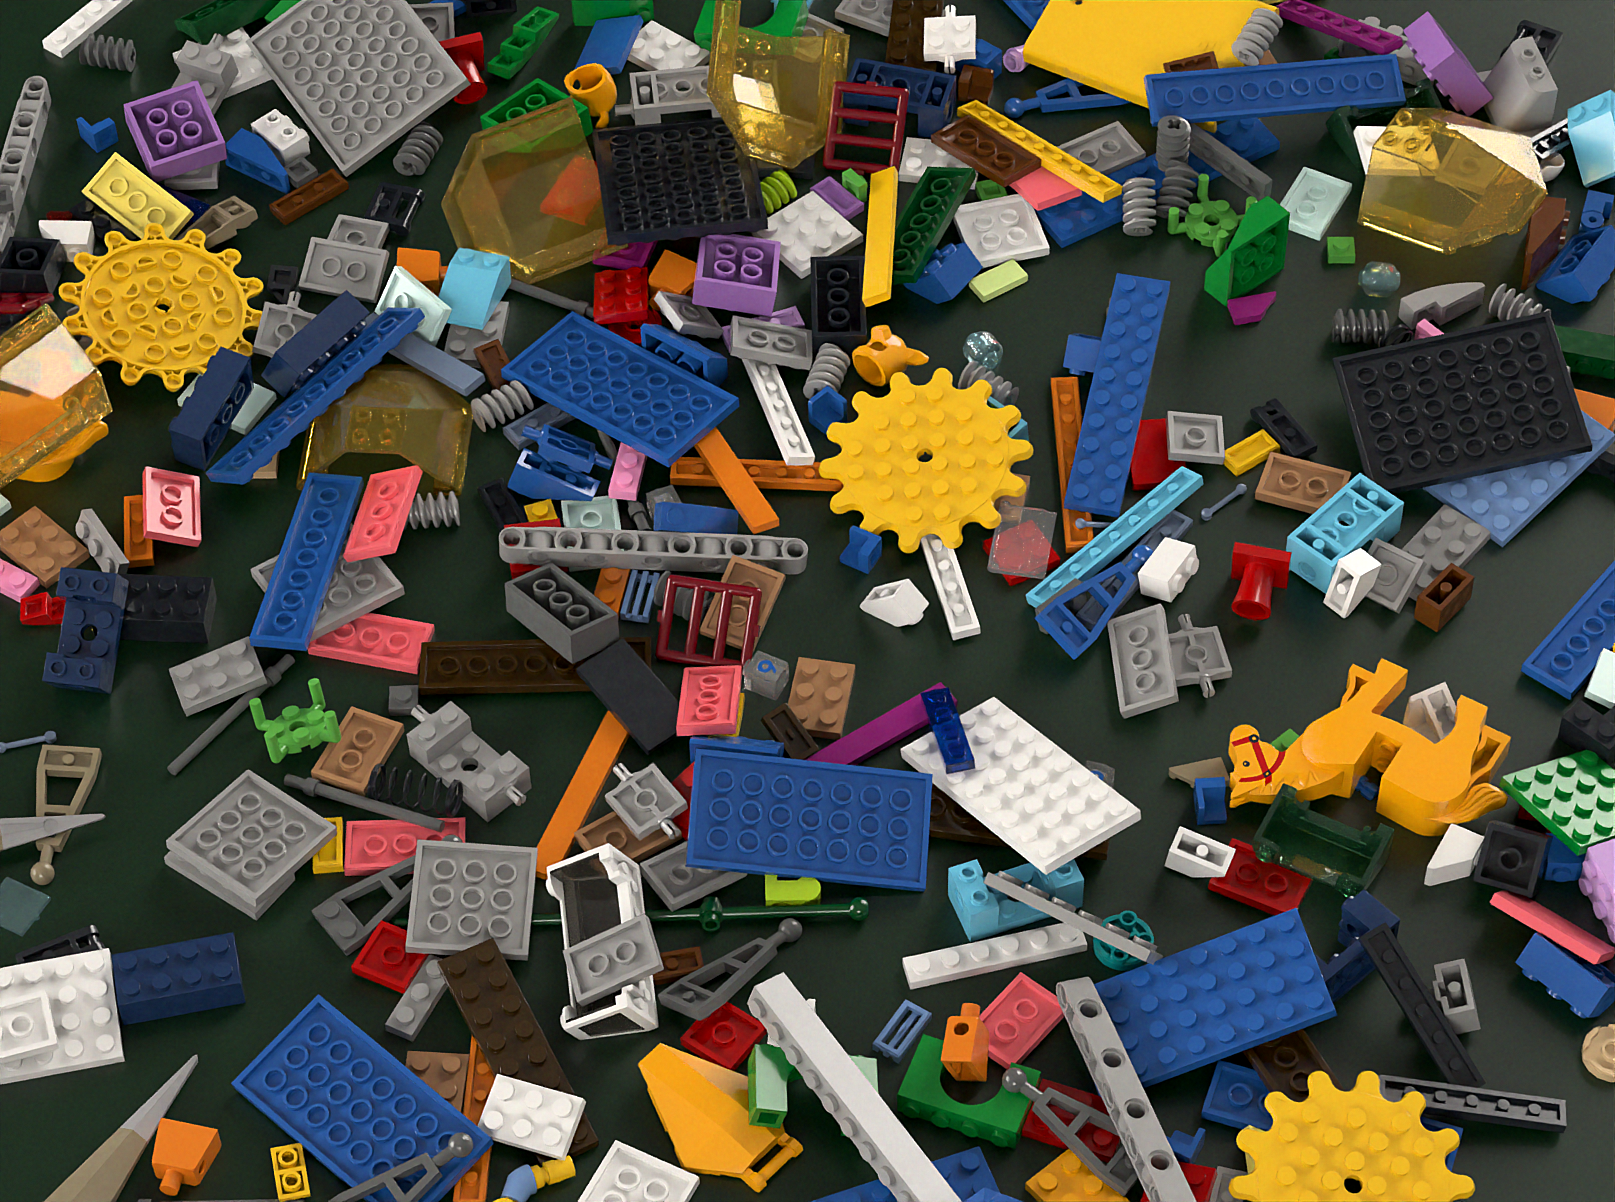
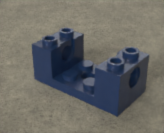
[843,58,956,139]
[42,567,129,694]
[1314,890,1400,1004]

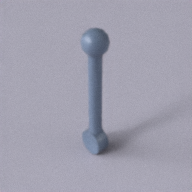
[1201,484,1247,520]
[1075,518,1112,529]
[0,731,57,753]

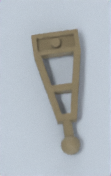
[30,745,102,885]

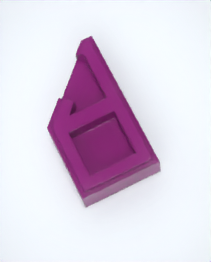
[1227,291,1277,325]

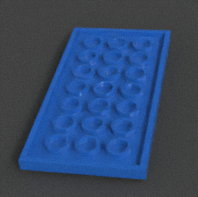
[501,311,739,467]
[685,748,933,892]
[1094,908,1337,1098]
[231,994,494,1202]

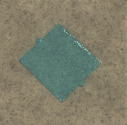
[0,877,51,937]

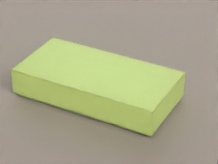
[969,259,1028,303]

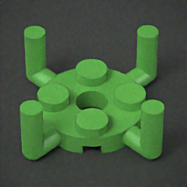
[1167,174,1257,257]
[249,678,341,763]

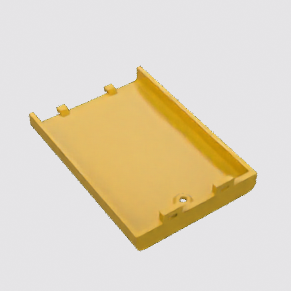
[1023,0,1279,133]

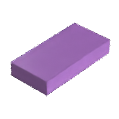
[810,176,864,221]

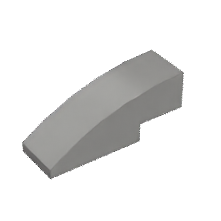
[1398,282,1485,330]

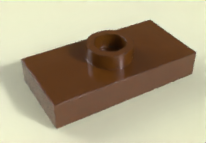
[1163,51,1219,73]
[473,339,510,391]

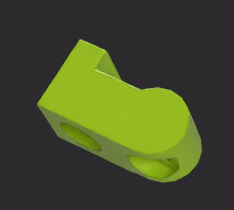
[765,875,821,906]

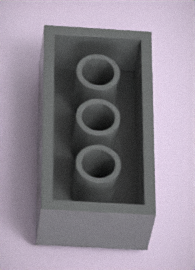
[505,562,619,664]

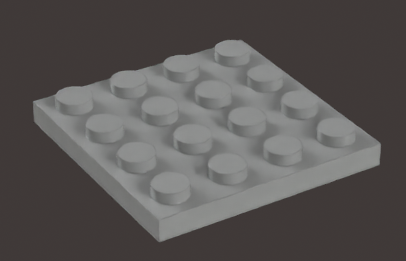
[250,523,405,642]
[166,769,337,907]
[406,839,538,961]

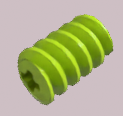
[760,169,797,215]

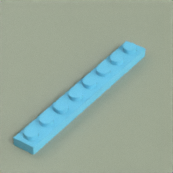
[1026,466,1204,608]

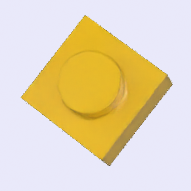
[524,499,558,522]

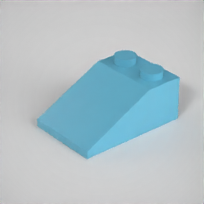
[1568,90,1615,187]
[438,248,511,330]

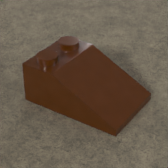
[1521,195,1570,290]

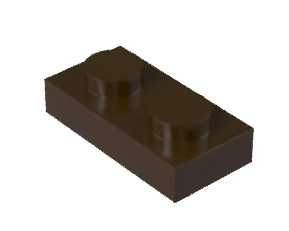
[760,702,819,760]

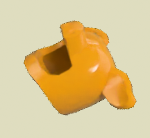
[564,63,617,129]
[852,325,929,386]

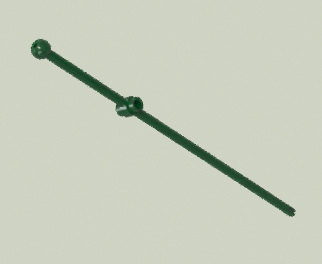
[392,896,869,931]

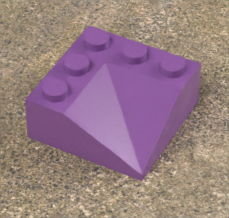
[1403,11,1493,117]
[123,80,227,183]
[692,234,781,317]

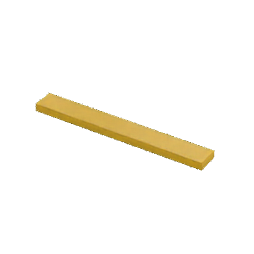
[957,100,1122,203]
[862,166,898,307]

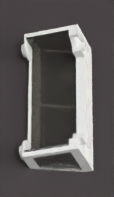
[546,843,659,1040]

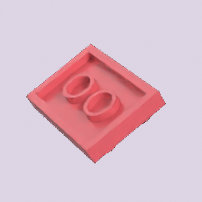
[142,467,201,547]
[979,972,1064,1070]

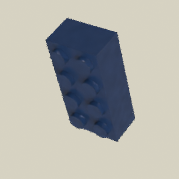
[261,290,370,398]
[169,347,254,471]
[112,932,246,1025]

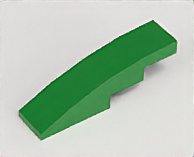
[487,6,559,79]

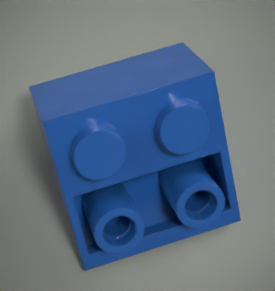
[903,242,983,304]

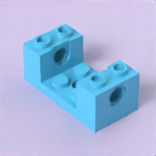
[1286,473,1404,594]
[948,859,1084,942]

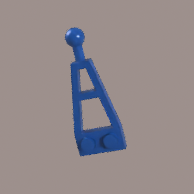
[1004,78,1130,118]
[1035,545,1153,660]

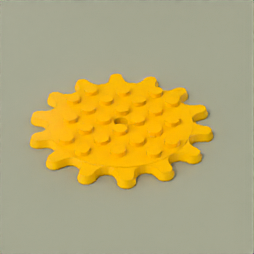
[59,223,263,392]
[818,368,1034,553]
[1228,1071,1475,1202]

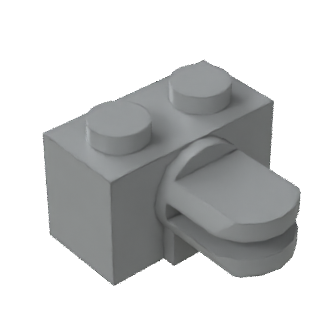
[1428,959,1481,1034]

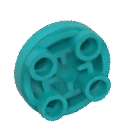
[1093,911,1154,971]

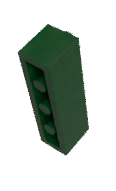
[1554,325,1615,379]

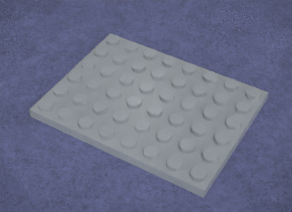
[246,0,471,177]

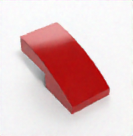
[20,592,66,625]

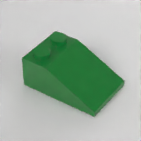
[571,0,654,26]

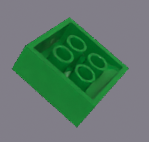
[480,78,593,151]
[1204,195,1290,307]

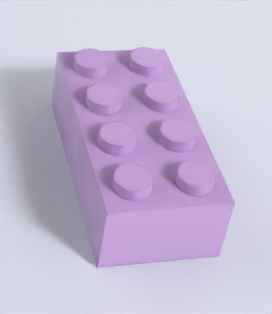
[1579,839,1615,943]

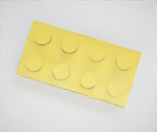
[81,152,194,240]

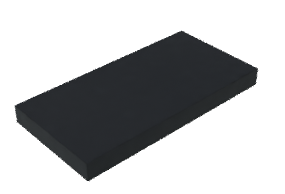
[577,638,679,755]

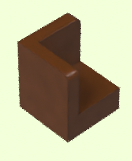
[958,64,994,105]

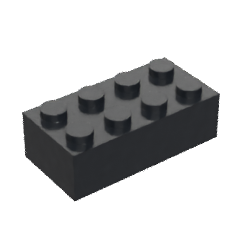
[810,256,867,358]
[92,574,217,643]

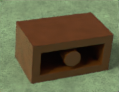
[1414,563,1475,632]

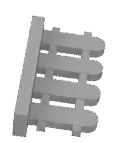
[1338,17,1434,91]

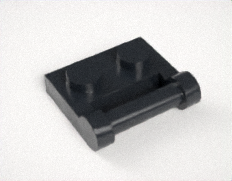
[1500,20,1563,66]
[363,182,425,236]

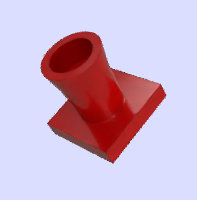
[438,32,487,104]
[1231,542,1292,620]

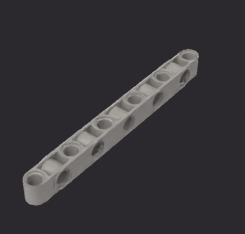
[0,76,51,256]
[499,527,808,574]
[1056,977,1196,1202]

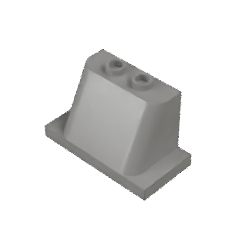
[1477,37,1558,151]

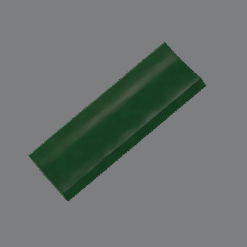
[174,0,281,45]
[892,166,976,285]

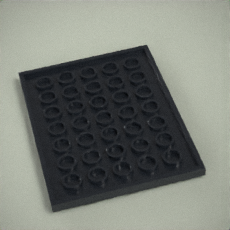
[592,115,768,246]
[1333,311,1592,494]

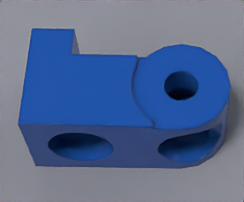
[1578,190,1615,234]

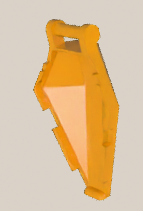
[638,1043,803,1193]

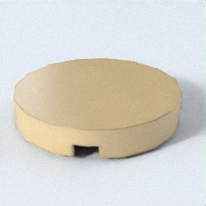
[1581,1024,1615,1082]

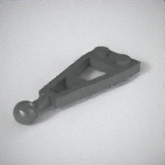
[311,835,463,956]
[658,918,802,1021]
[1002,1068,1139,1197]
[328,1132,473,1202]

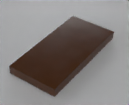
[931,115,1041,187]

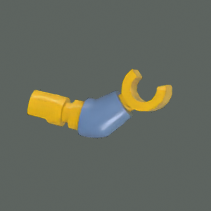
[493,1155,576,1202]

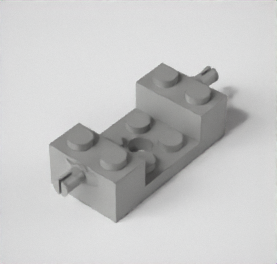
[171,33,239,116]
[615,63,754,125]
[407,701,532,822]

